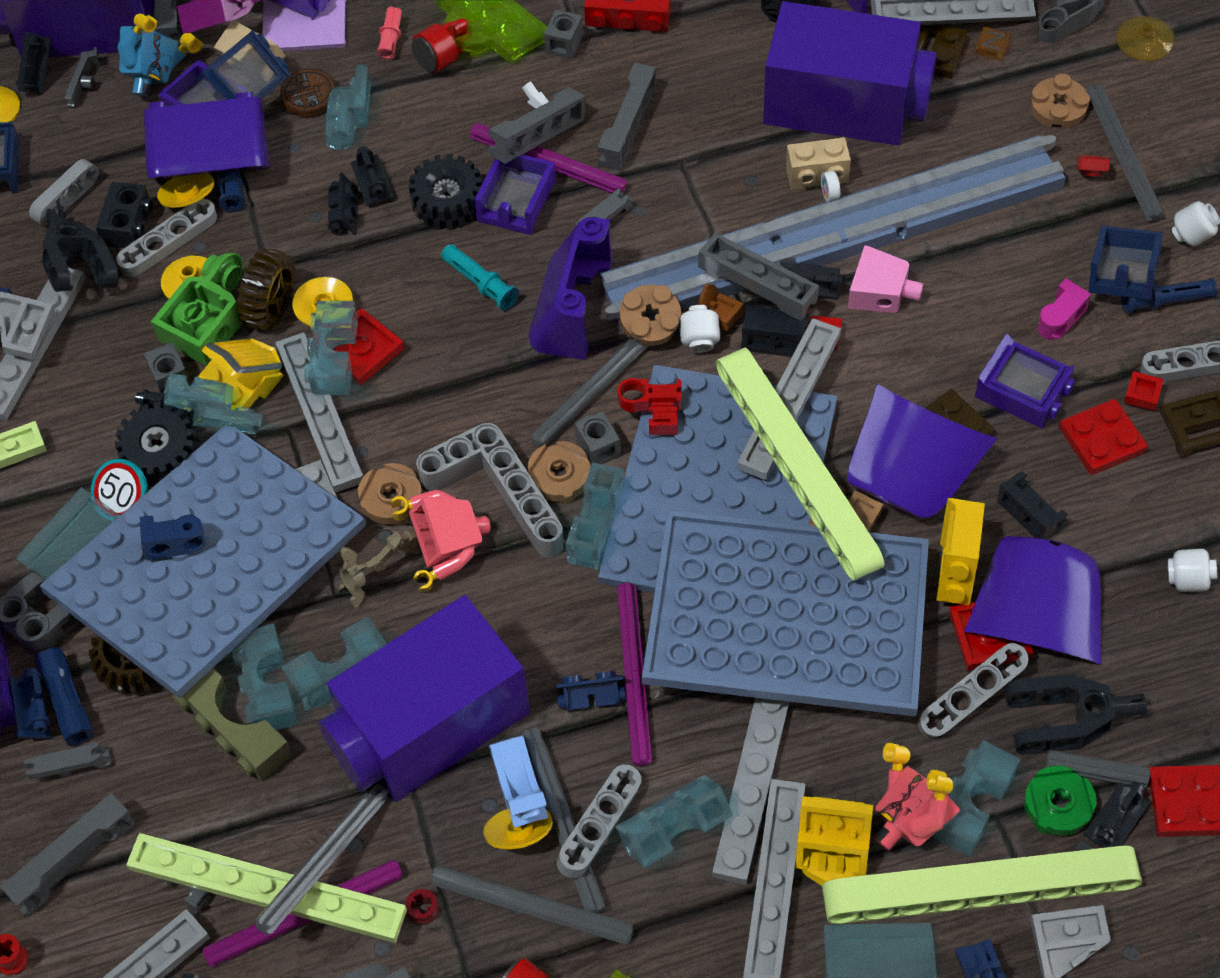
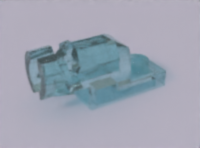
[325,64,371,150]
[164,373,262,435]

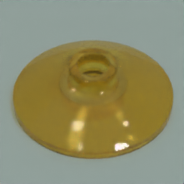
[1117,16,1174,61]

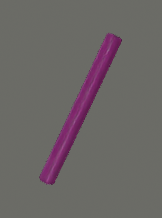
[470,123,627,194]
[617,582,652,767]
[203,860,403,967]

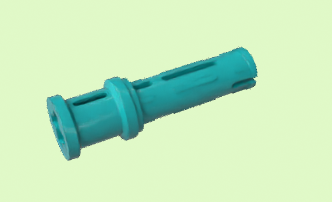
[441,244,519,311]

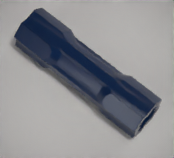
[35,647,95,746]

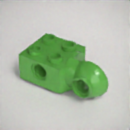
[151,253,243,366]

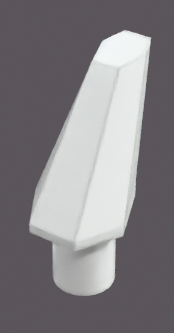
[522,81,549,108]

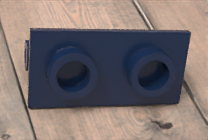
[9,668,51,739]
[556,671,626,711]

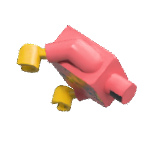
[391,490,490,593]
[873,743,960,851]

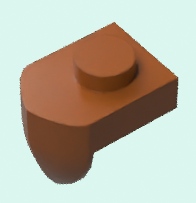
[698,284,745,331]

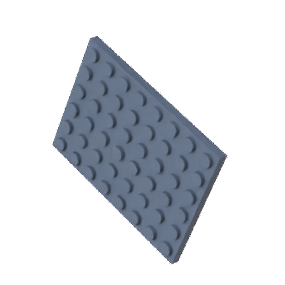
[598,365,837,594]
[40,423,366,699]
[642,510,929,716]

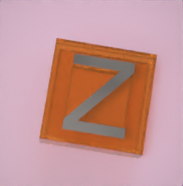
[975,27,1011,61]

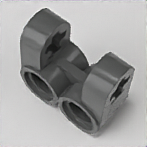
[0,572,80,656]

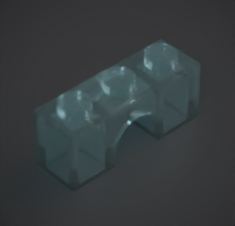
[304,301,358,395]
[566,462,624,570]
[281,616,387,711]
[232,623,298,730]
[933,740,1021,857]
[616,775,733,868]

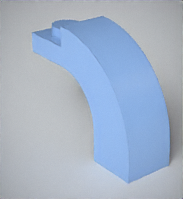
[489,735,548,828]

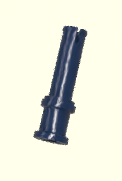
[216,170,246,213]
[1121,278,1217,314]

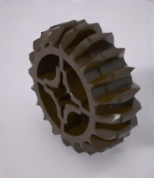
[237,248,295,330]
[88,637,162,696]

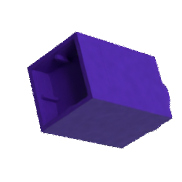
[0,0,155,58]
[763,1,937,146]
[318,594,530,802]

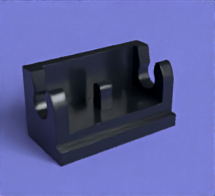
[741,305,808,357]
[997,471,1068,540]

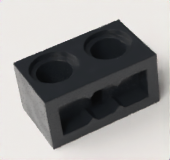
[96,182,154,248]

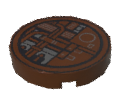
[280,68,337,118]

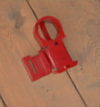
[617,378,682,435]

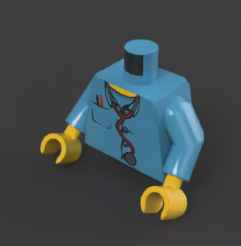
[117,14,203,97]

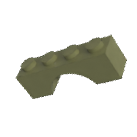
[172,668,293,782]

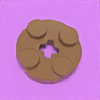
[1030,74,1090,129]
[619,285,681,346]
[528,441,591,504]
[358,463,422,526]

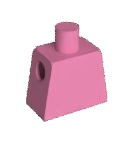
[848,246,924,313]

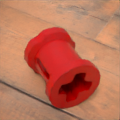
[0,934,28,976]

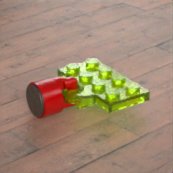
[411,0,547,73]

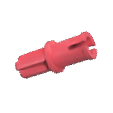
[377,6,402,60]

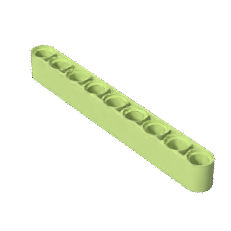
[716,347,885,581]
[822,846,1142,924]

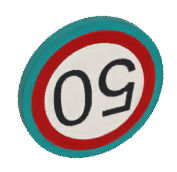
[91,459,147,522]

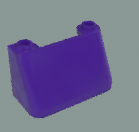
[143,92,270,181]
[529,217,612,360]

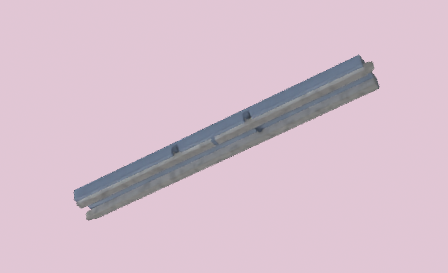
[600,135,1066,329]

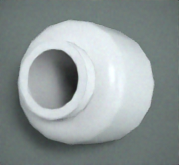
[1172,201,1220,246]
[679,305,720,353]
[1168,549,1217,592]

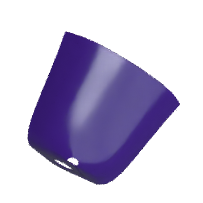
[848,384,997,518]
[964,536,1101,665]

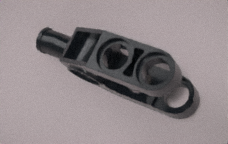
[41,208,118,292]
[1004,674,1147,754]

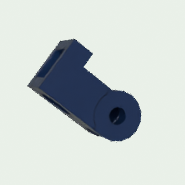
[140,515,205,561]

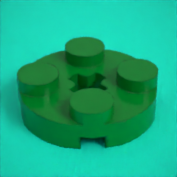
[1024,766,1096,836]

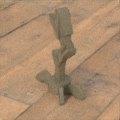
[337,529,422,608]

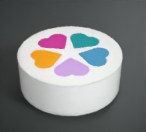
[821,171,840,202]

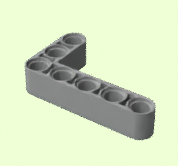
[416,423,564,558]

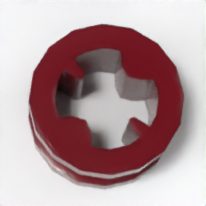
[406,889,439,925]

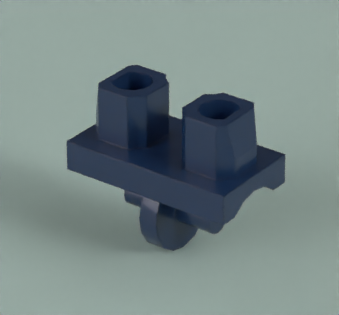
[955,939,1005,978]

